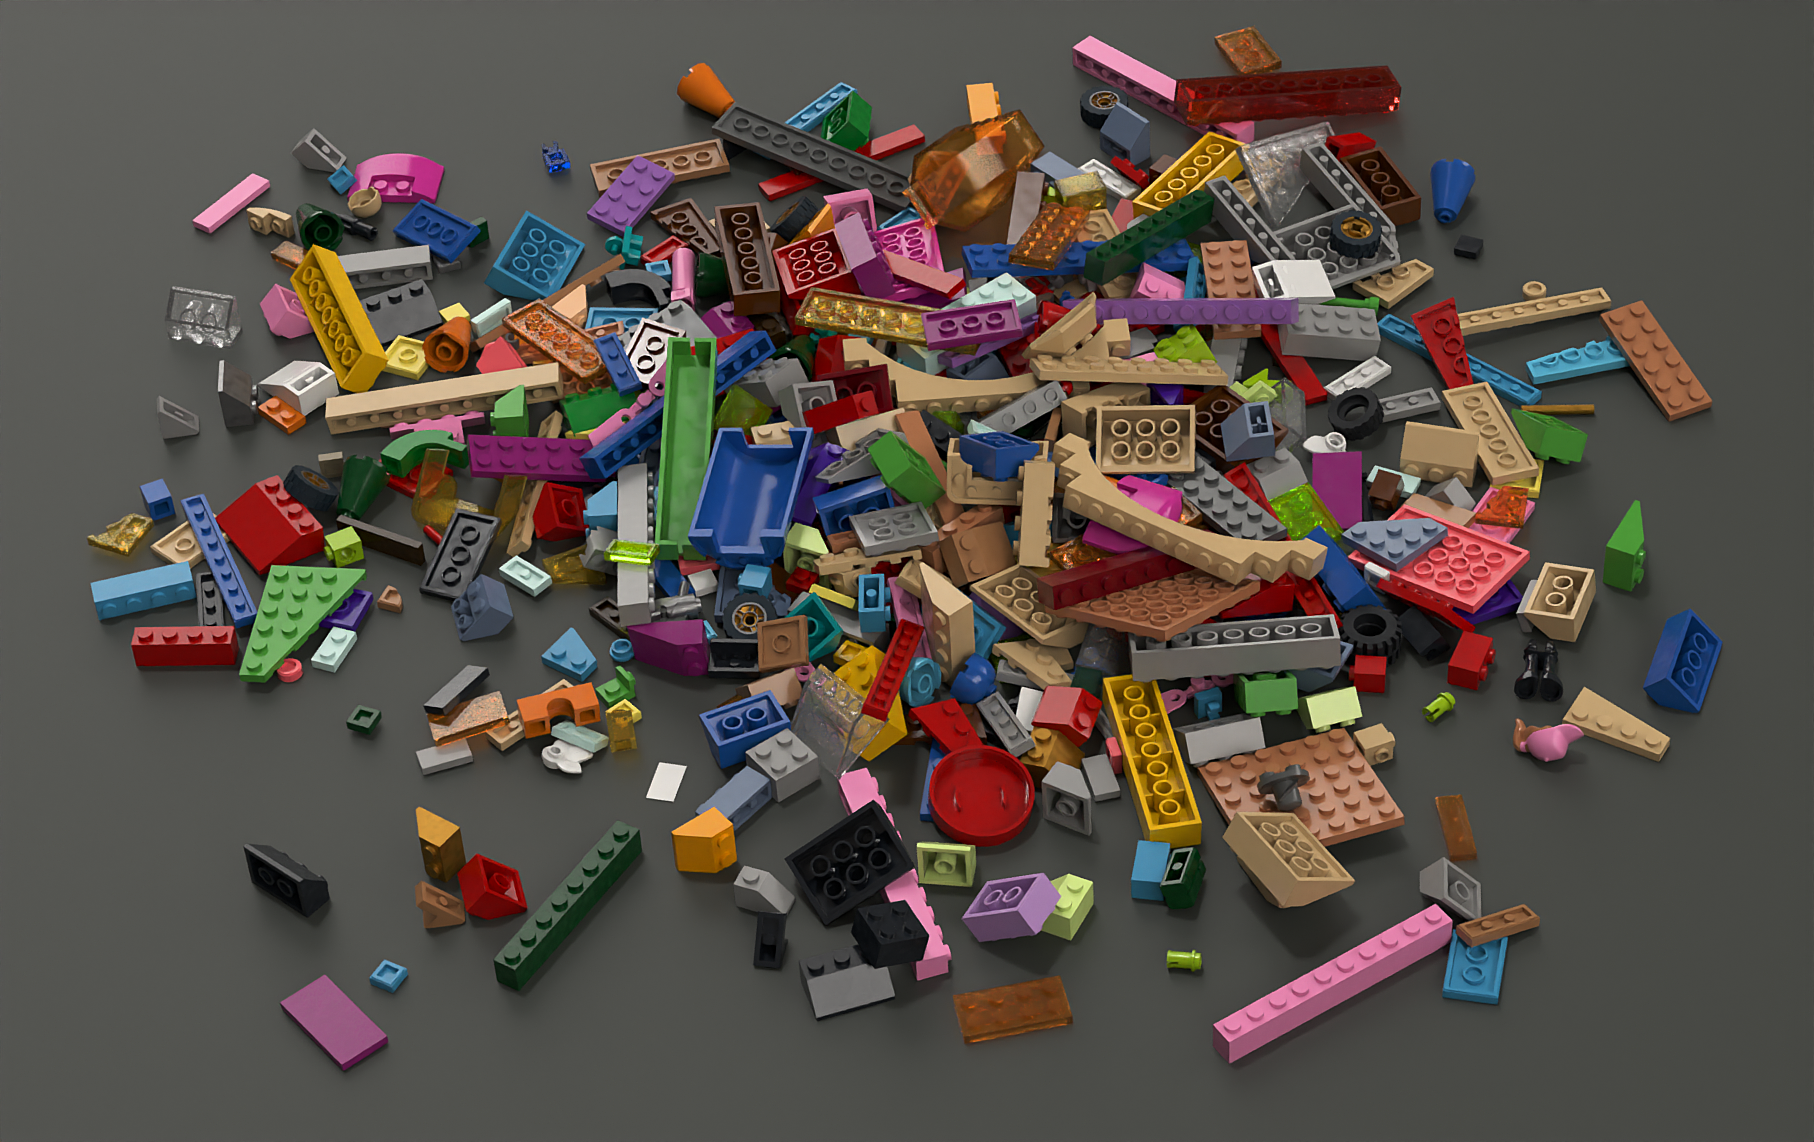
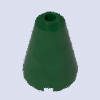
[296,203,344,251]
[695,252,729,298]
[769,335,816,382]
[336,455,391,521]

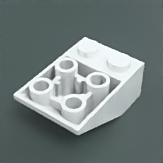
[1252,260,1335,305]
[258,361,339,416]

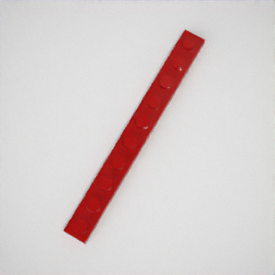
[1224,462,1343,628]

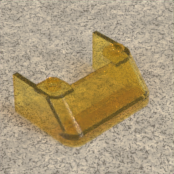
[411,449,527,541]

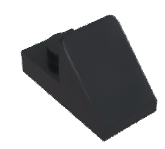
[753,910,788,968]

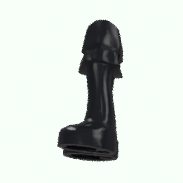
[1514,639,1563,702]

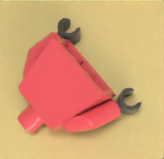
[476,333,527,374]

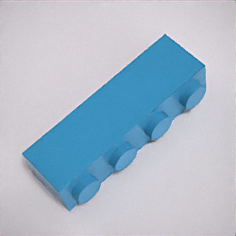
[91,561,197,620]

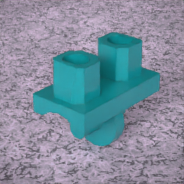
[605,226,643,270]

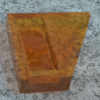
[1475,486,1529,529]

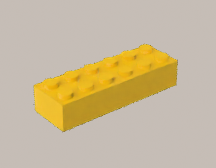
[1132,131,1248,219]

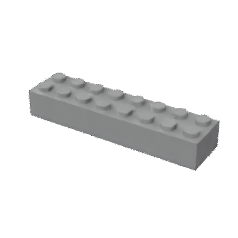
[1128,614,1341,682]

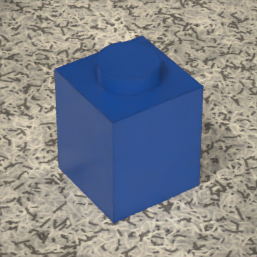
[140,479,175,521]

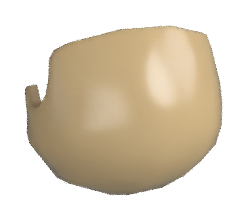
[347,186,382,218]

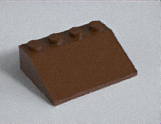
[1190,385,1289,475]

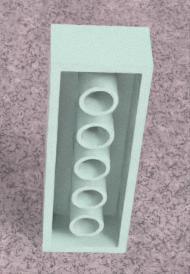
[896,272,1037,375]

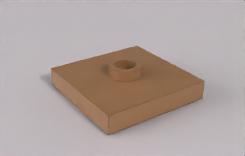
[757,615,809,673]

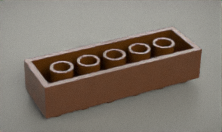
[714,202,780,317]

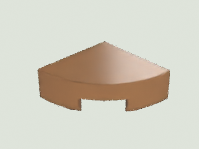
[377,585,403,613]

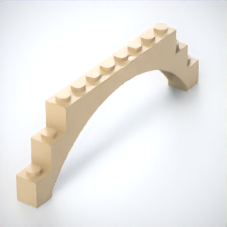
[843,318,1131,415]
[1051,433,1328,585]

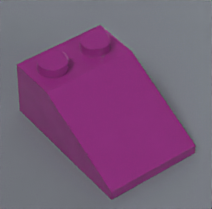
[700,301,754,339]
[627,619,710,676]

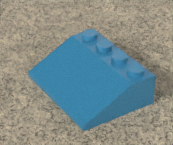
[484,210,585,302]

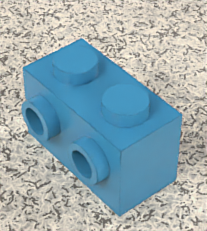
[858,574,891,633]

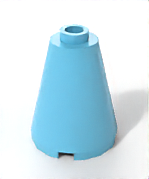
[899,657,942,707]

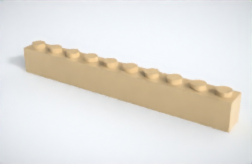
[325,362,563,435]

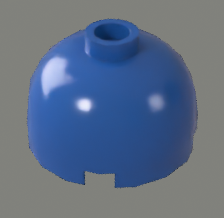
[950,653,997,704]

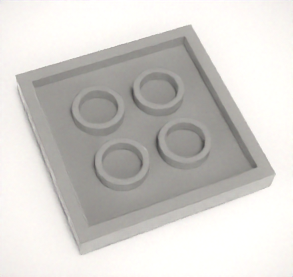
[849,502,939,556]

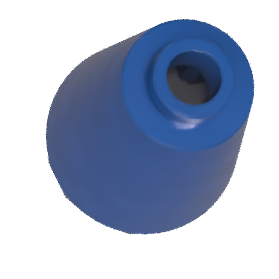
[1430,159,1476,223]

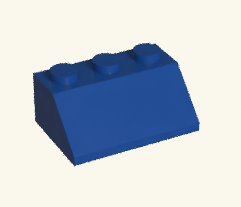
[959,431,1039,482]
[813,475,895,551]
[699,690,791,769]

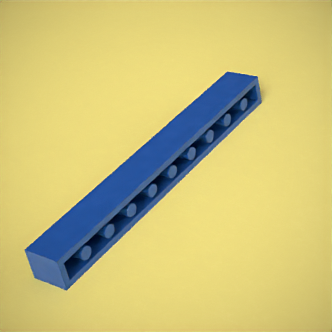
[579,330,776,479]

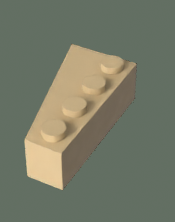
[1061,382,1151,447]
[1012,460,1055,567]

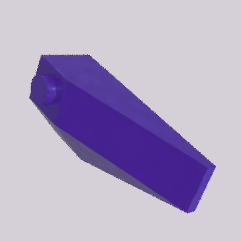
[792,442,849,527]

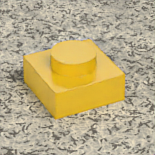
[833,640,867,666]

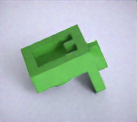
[595,665,636,709]

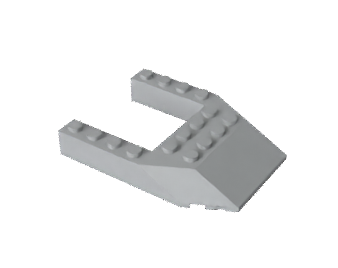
[1204,142,1401,289]

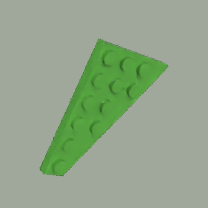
[239,565,367,683]

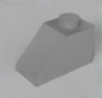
[291,129,347,173]
[733,866,796,915]

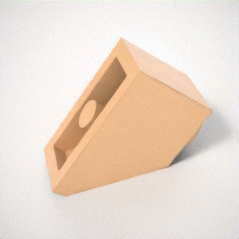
[550,284,588,333]

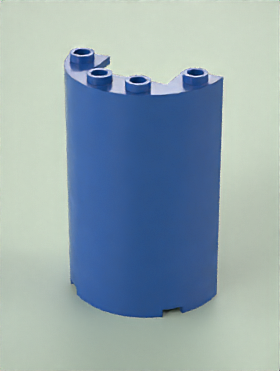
[688,427,814,570]

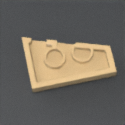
[1353,259,1434,309]
[992,639,1072,690]

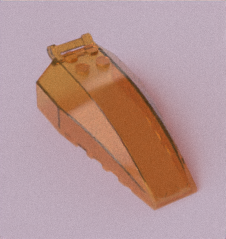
[902,109,1045,232]

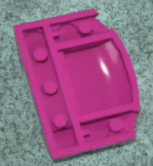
[347,153,444,203]
[1082,475,1183,555]

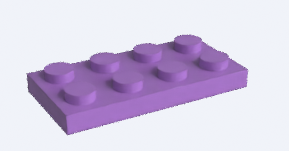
[587,155,675,237]

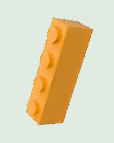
[966,83,1006,156]

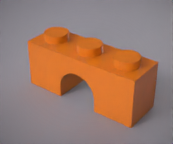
[517,682,601,739]

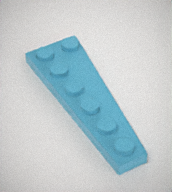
[1525,336,1630,385]

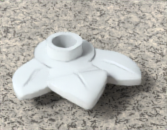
[1303,432,1346,463]
[541,739,593,774]

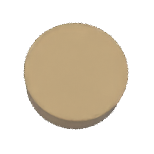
[1522,281,1546,301]

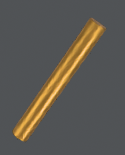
[1521,404,1594,415]

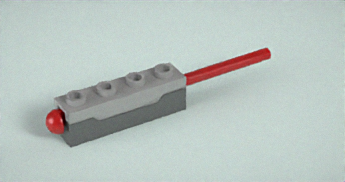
[940,380,1073,461]

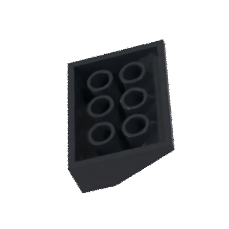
[784,800,916,926]

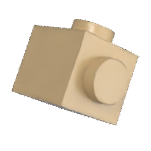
[1353,723,1396,766]

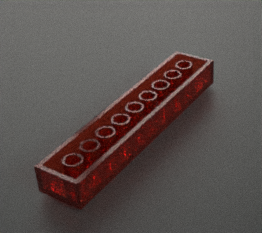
[1174,65,1401,126]

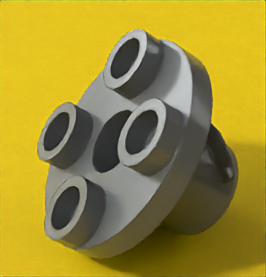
[1257,764,1310,811]

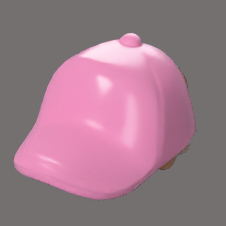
[1513,718,1584,762]

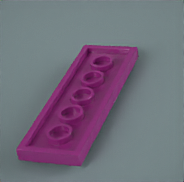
[466,435,616,482]

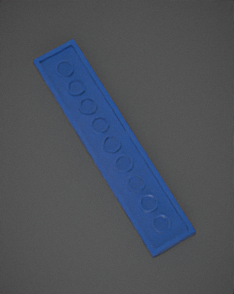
[961,239,1195,278]

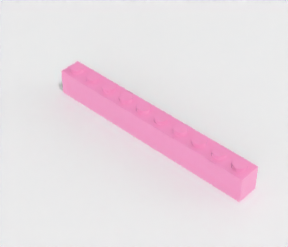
[1072,36,1254,146]
[837,768,951,981]
[1213,904,1453,1064]

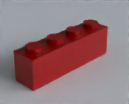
[131,626,239,666]

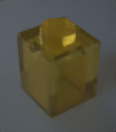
[606,709,637,752]

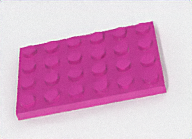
[854,215,945,313]

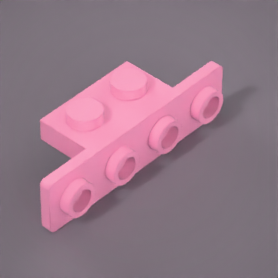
[389,411,485,445]

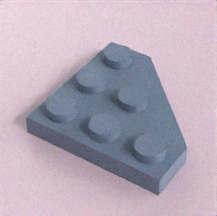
[1341,518,1448,572]
[714,565,792,623]

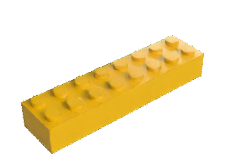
[290,244,389,393]
[1102,674,1202,849]

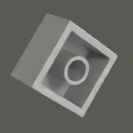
[745,728,820,802]

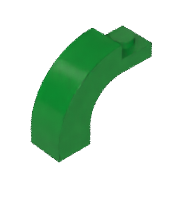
[380,430,469,478]

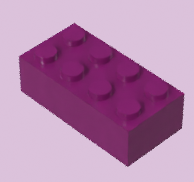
[834,212,896,305]

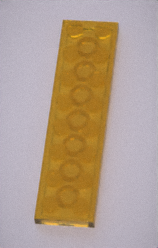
[795,287,981,356]

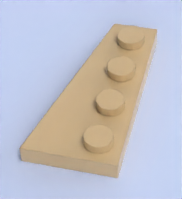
[813,545,923,576]
[1562,687,1670,762]

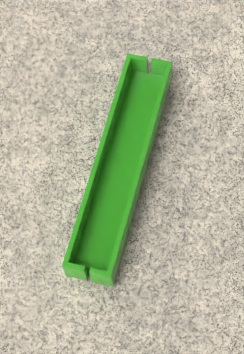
[655,337,718,560]

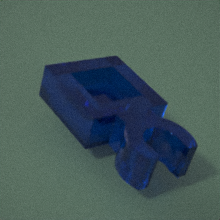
[541,141,571,173]

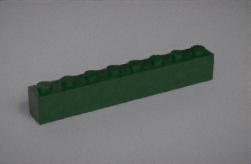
[1083,190,1215,286]
[493,820,642,991]

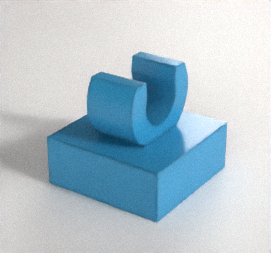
[1194,687,1222,721]

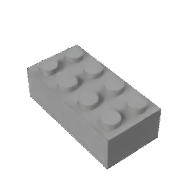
[1277,303,1381,361]

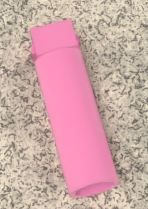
[671,248,696,311]

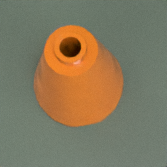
[677,63,735,118]
[422,316,472,373]

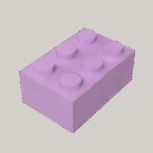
[962,873,1061,942]

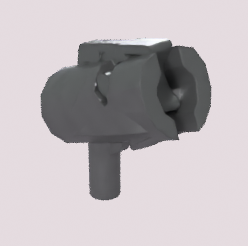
[651,581,702,623]

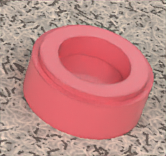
[277,658,303,682]

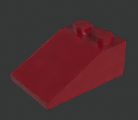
[817,364,894,417]

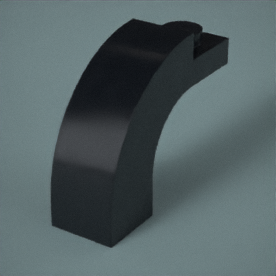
[605,269,672,312]

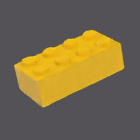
[834,645,907,762]

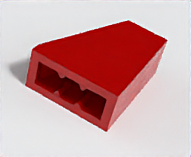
[1325,132,1377,162]
[802,390,879,434]

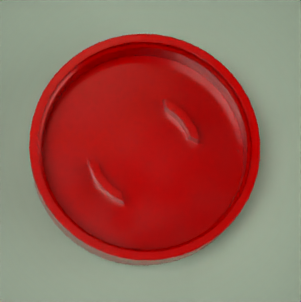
[928,745,1035,847]

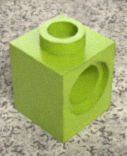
[323,526,364,568]

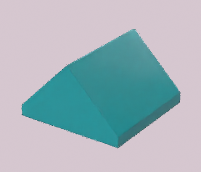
[784,592,843,662]

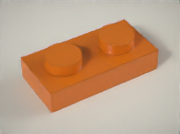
[258,396,307,435]

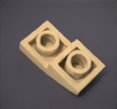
[246,208,295,238]

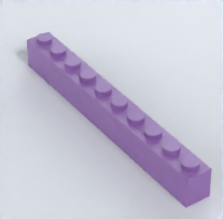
[1063,298,1299,324]

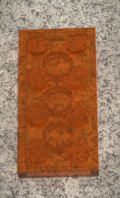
[953,975,1073,1044]

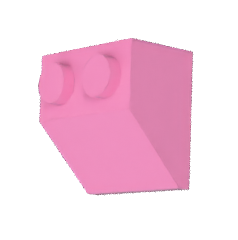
[823,189,877,232]
[1129,262,1185,298]
[260,284,314,339]

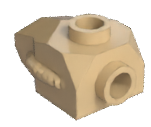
[828,565,872,597]

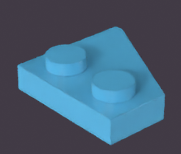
[541,628,597,682]

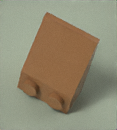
[938,521,1017,588]

